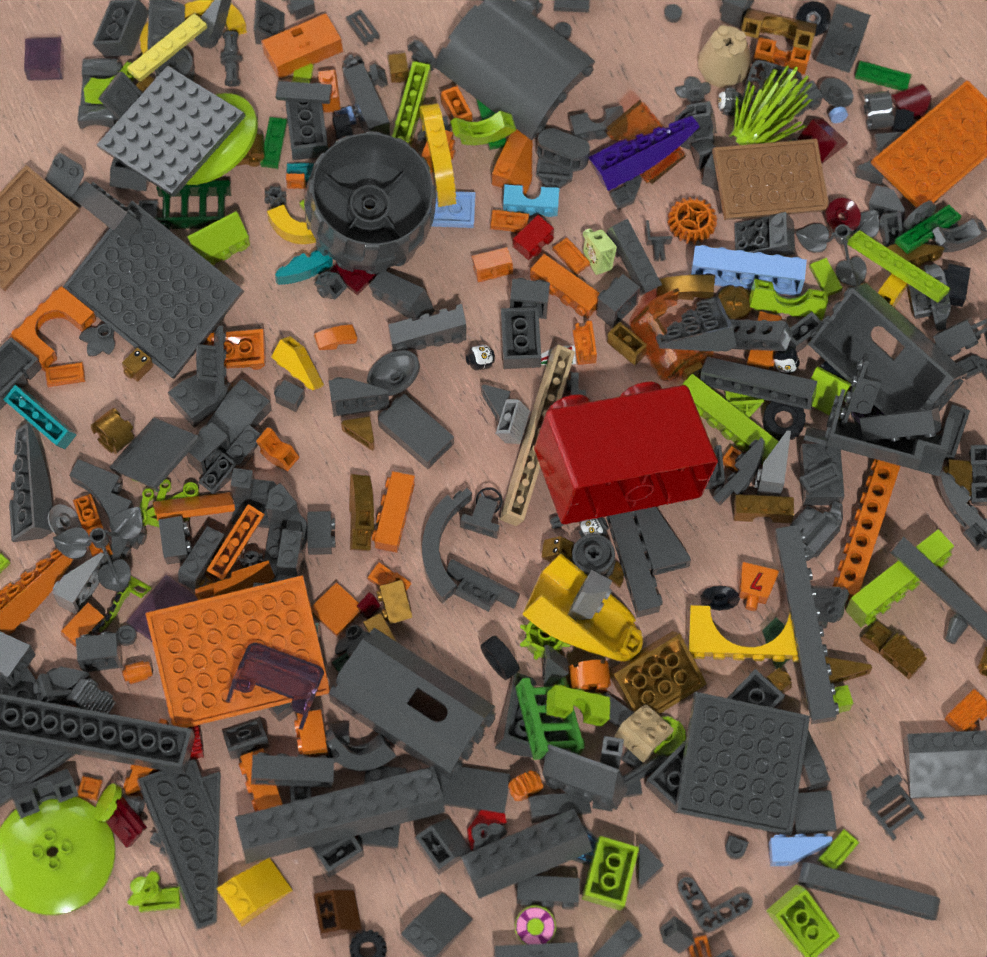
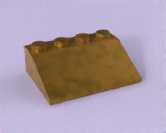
[609,631,707,715]

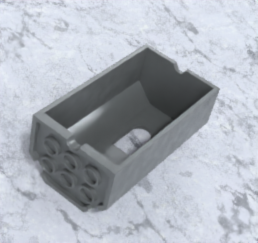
[808,283,967,414]
[329,628,496,780]

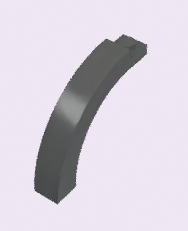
[422,488,472,604]

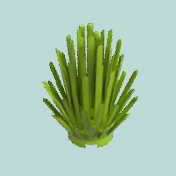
[729,65,813,145]

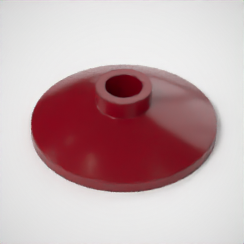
[826,197,861,231]

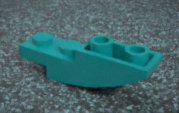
[275,250,333,285]

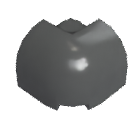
[674,101,717,150]

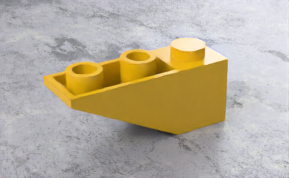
[271,336,324,391]

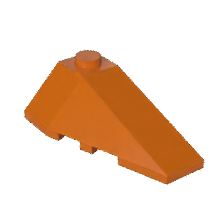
[492,129,532,195]

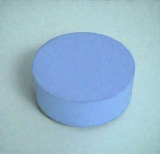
[829,107,848,123]

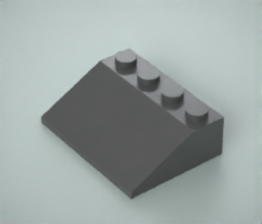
[903,730,987,799]

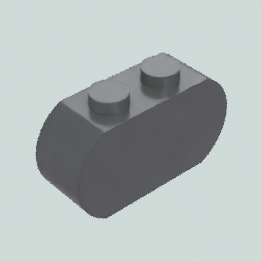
[537,128,590,171]

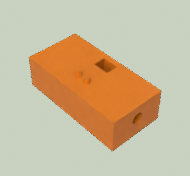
[262,13,343,79]

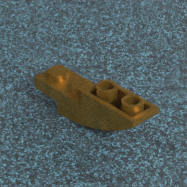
[349,474,374,551]

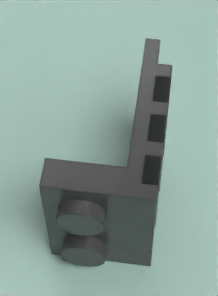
[862,774,925,841]

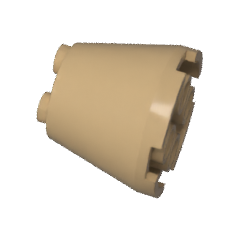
[698,25,752,88]

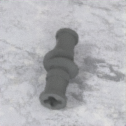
[220,31,243,87]

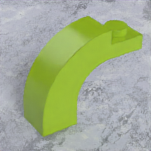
[450,111,516,146]

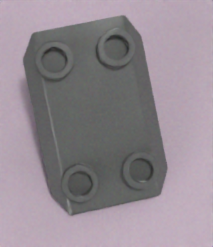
[44,153,84,202]
[811,585,849,629]

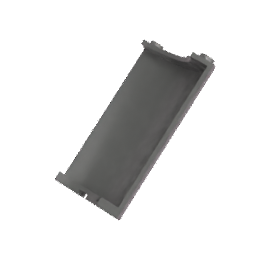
[436,0,595,140]

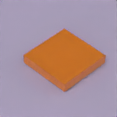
[311,582,361,637]

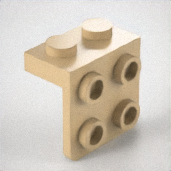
[614,705,674,763]

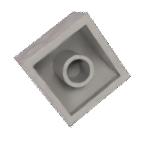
[568,570,612,620]

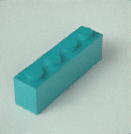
[3,385,77,449]

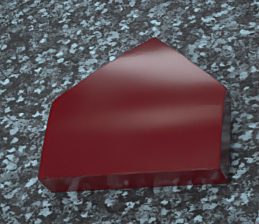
[891,84,932,120]

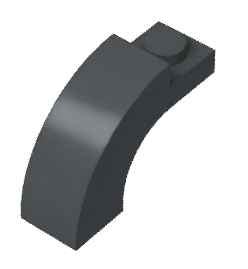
[933,218,987,253]

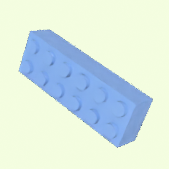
[691,245,807,296]

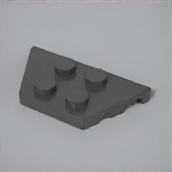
[147,0,185,51]

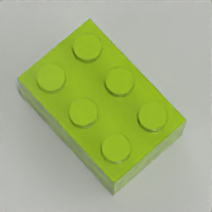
[581,836,639,911]

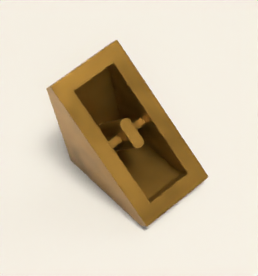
[341,416,375,451]

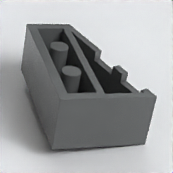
[369,271,435,321]

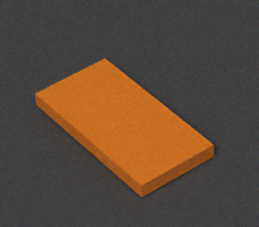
[153,492,235,521]

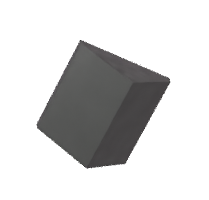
[254,0,285,44]
[222,718,269,760]

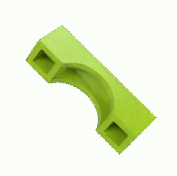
[749,279,828,320]

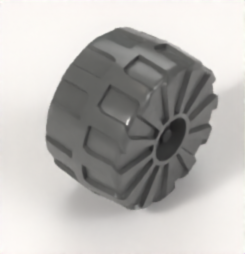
[304,131,436,274]

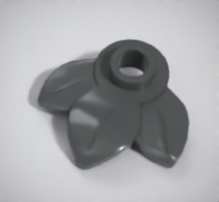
[675,76,711,104]
[79,324,115,356]
[335,625,371,657]
[472,823,507,851]

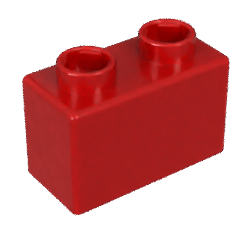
[534,381,718,525]

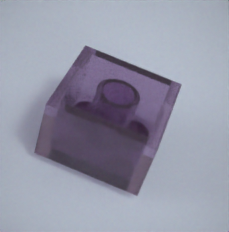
[24,37,64,81]

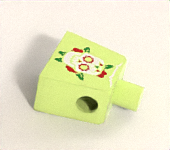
[583,229,617,275]

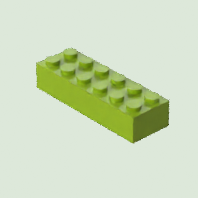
[845,529,954,628]

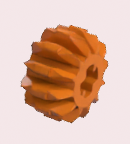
[508,771,543,801]

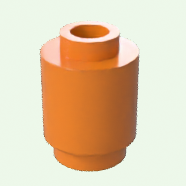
[122,661,153,685]

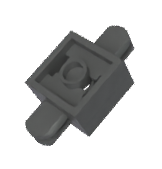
[933,317,987,357]

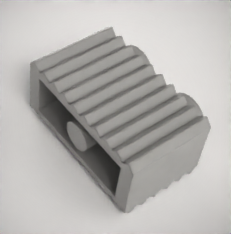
[495,399,530,444]

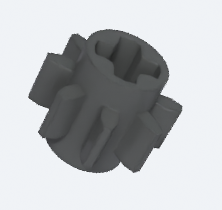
[342,54,365,70]
[264,186,287,209]
[240,551,264,569]

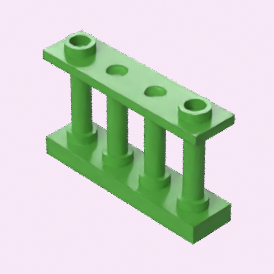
[515,676,585,760]

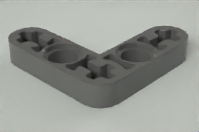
[742,60,802,112]
[677,877,753,933]

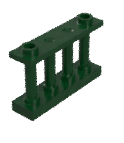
[155,180,232,230]

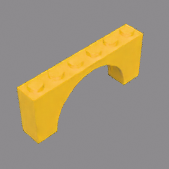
[689,605,800,663]

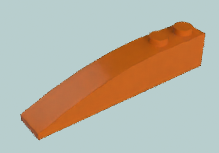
[0,549,73,635]

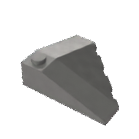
[656,296,737,352]
[495,673,572,760]

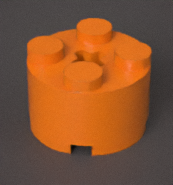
[569,660,611,693]

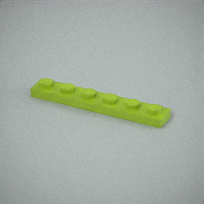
[847,230,950,303]

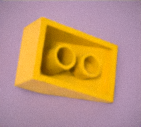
[217,858,293,927]

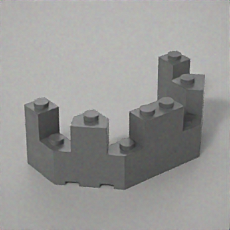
[211,468,307,597]

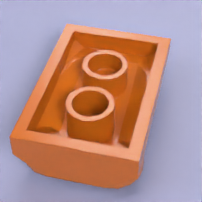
[203,329,266,370]

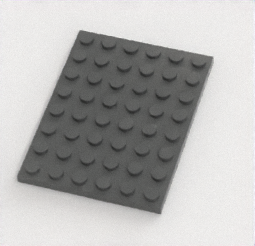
[63,201,244,379]

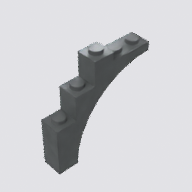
[69,459,147,564]

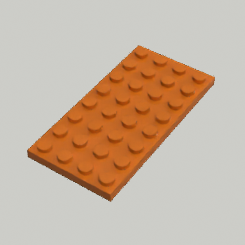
[871,80,987,208]

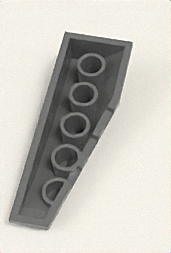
[9,423,53,542]

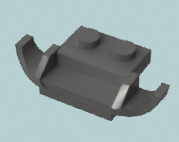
[909,264,951,331]
[790,500,843,560]

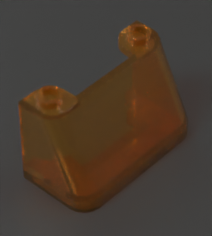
[606,100,687,184]

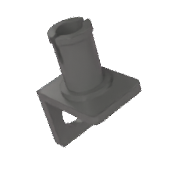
[645,220,672,261]

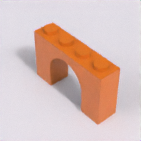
[9,286,96,372]

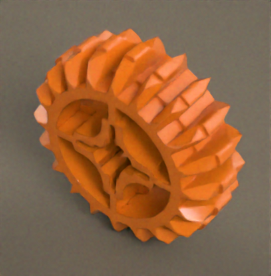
[668,196,717,245]

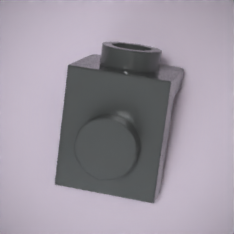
[963,526,987,552]

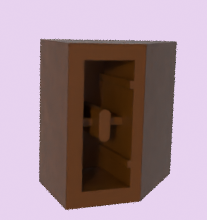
[313,890,362,939]

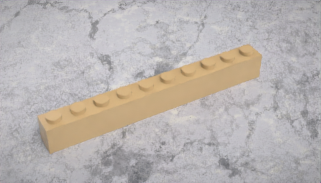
[499,344,575,526]

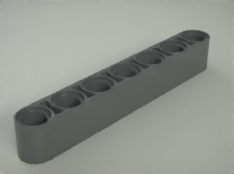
[798,862,941,920]

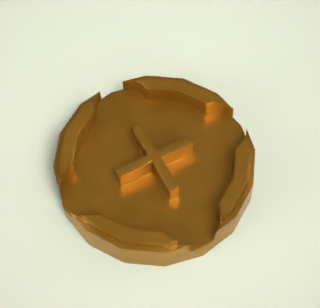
[718,286,752,320]

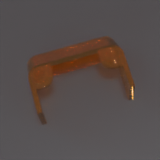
[630,288,714,381]

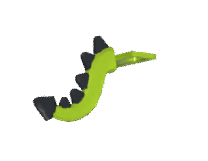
[92,576,152,635]

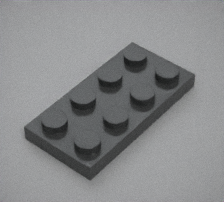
[357,766,406,849]

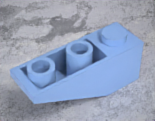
[769,834,832,867]

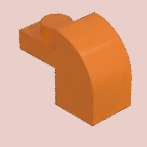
[256,427,300,471]

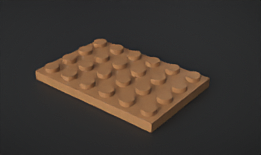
[712,139,829,220]
[0,165,80,291]

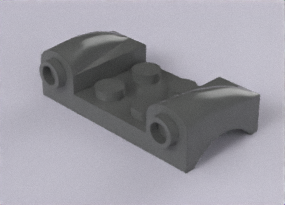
[78,58,123,129]

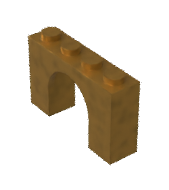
[741,9,817,51]

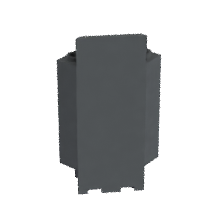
[804,389,955,476]

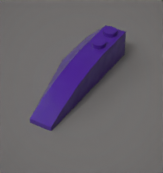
[589,116,700,191]

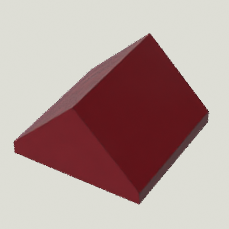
[797,118,848,164]

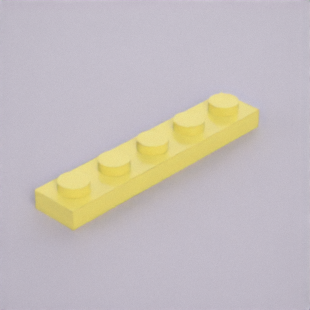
[127,13,207,82]

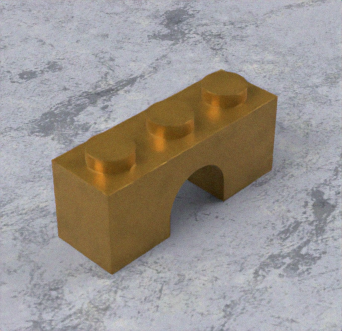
[734,495,794,523]

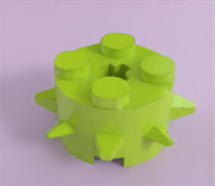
[520,621,571,660]

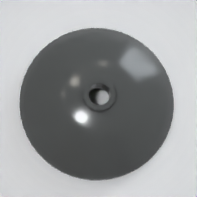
[367,350,420,396]

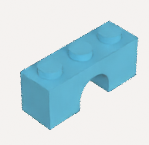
[503,185,559,217]

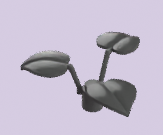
[796,211,879,287]
[53,507,143,592]

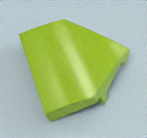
[724,390,764,418]

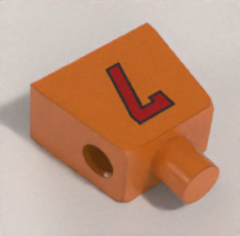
[739,562,779,611]

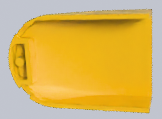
[522,553,643,661]

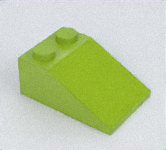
[766,885,840,957]

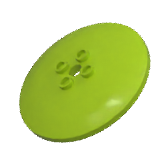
[186,93,258,185]
[0,797,116,915]

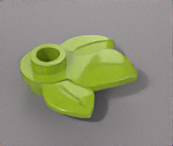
[127,871,162,906]

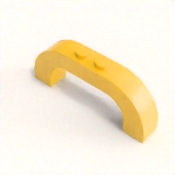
[140,0,247,55]
[419,103,456,207]
[267,204,372,244]

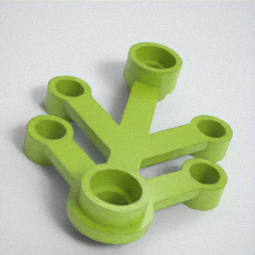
[140,479,199,527]

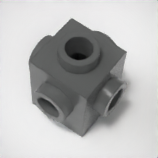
[314,271,347,300]

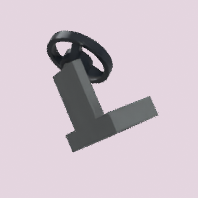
[460,487,503,539]

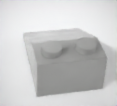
[754,431,791,497]
[53,553,107,615]

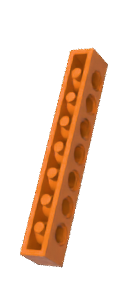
[832,459,900,601]

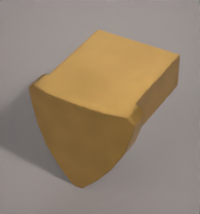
[860,621,893,653]

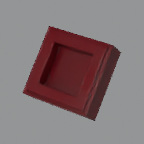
[356,592,381,619]

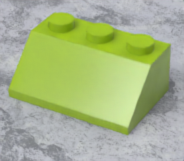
[187,211,250,266]

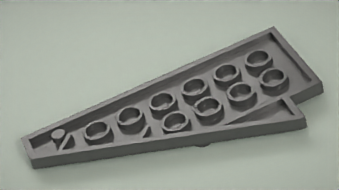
[137,759,221,931]

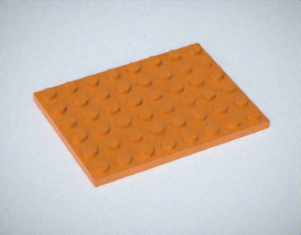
[146,575,330,728]

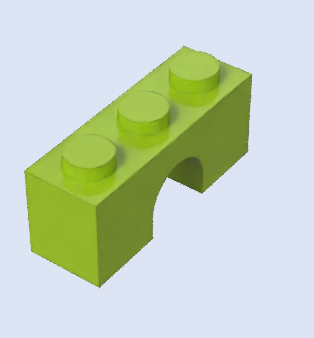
[546,685,610,727]

